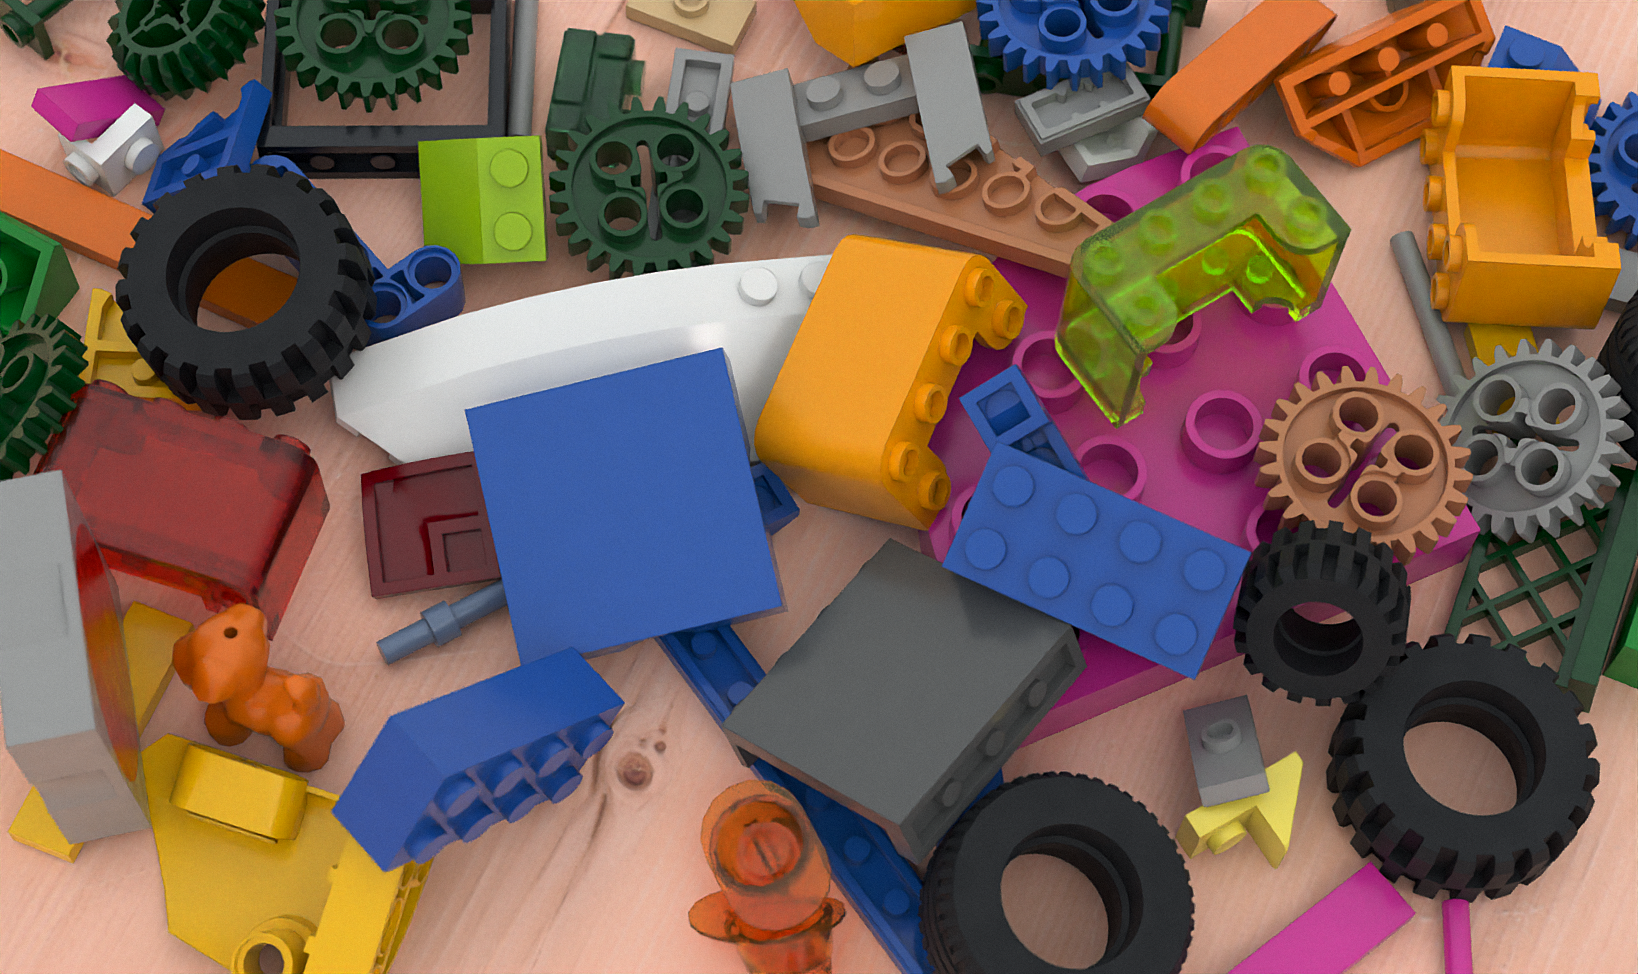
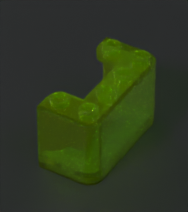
[1054,144,1351,429]

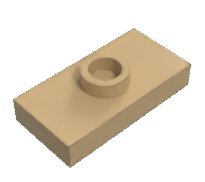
[626,0,756,55]

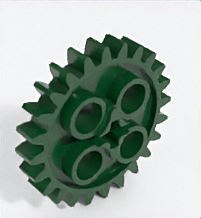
[274,0,474,113]
[549,96,749,280]
[0,313,89,481]

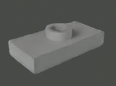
[1015,62,1151,157]
[1183,695,1270,807]

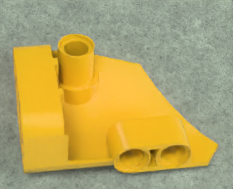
[141,733,435,974]

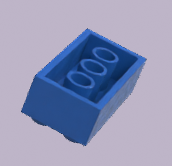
[942,441,1253,680]
[331,646,625,873]

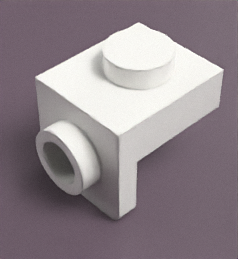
[58,103,164,197]
[1057,115,1158,183]

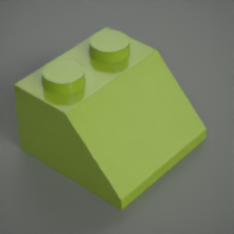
[418,135,549,264]

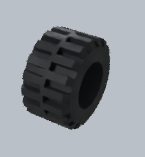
[1233,520,1411,706]

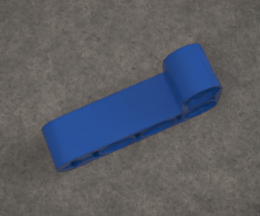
[250,155,466,347]

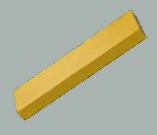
[8,601,195,863]

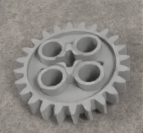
[1436,338,1634,543]

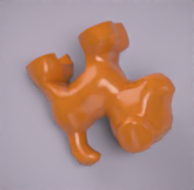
[172,603,345,773]

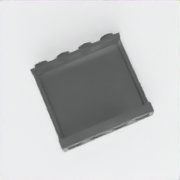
[720,538,1087,865]

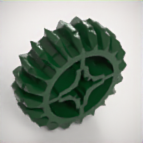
[106,0,266,101]

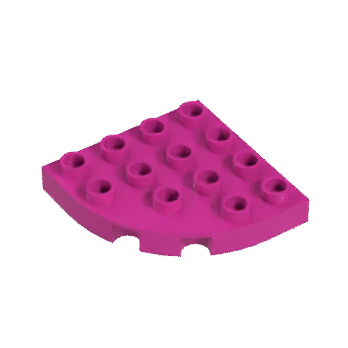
[918,126,1481,750]

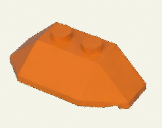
[1273,0,1496,167]

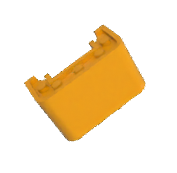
[1419,65,1622,330]
[754,234,1028,531]

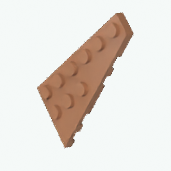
[806,56,1118,285]

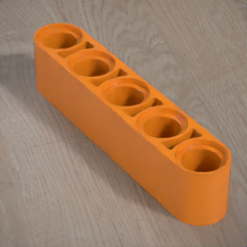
[1142,0,1338,155]

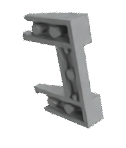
[730,21,995,228]

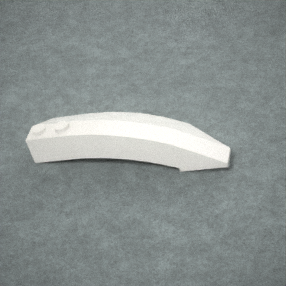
[329,254,833,467]

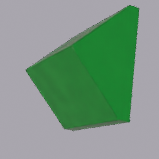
[0,211,80,335]

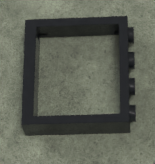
[256,0,512,179]

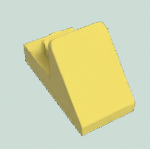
[1175,751,1303,869]

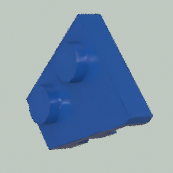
[142,79,272,213]

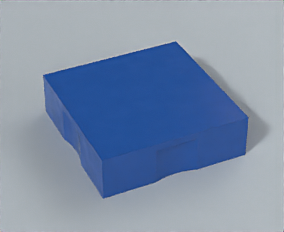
[465,347,788,666]

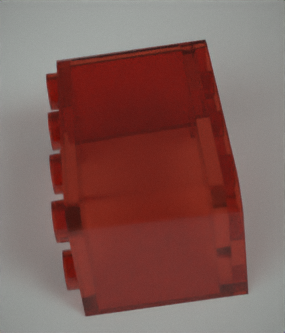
[32,379,330,641]

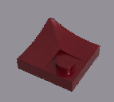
[361,451,502,599]

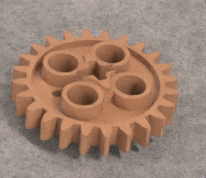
[1253,366,1473,566]

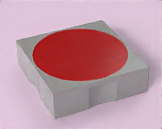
[0,469,152,845]

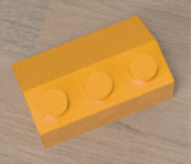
[793,0,977,68]

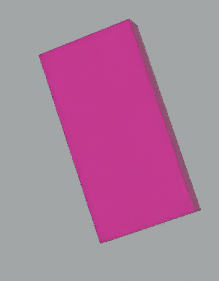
[31,75,165,142]

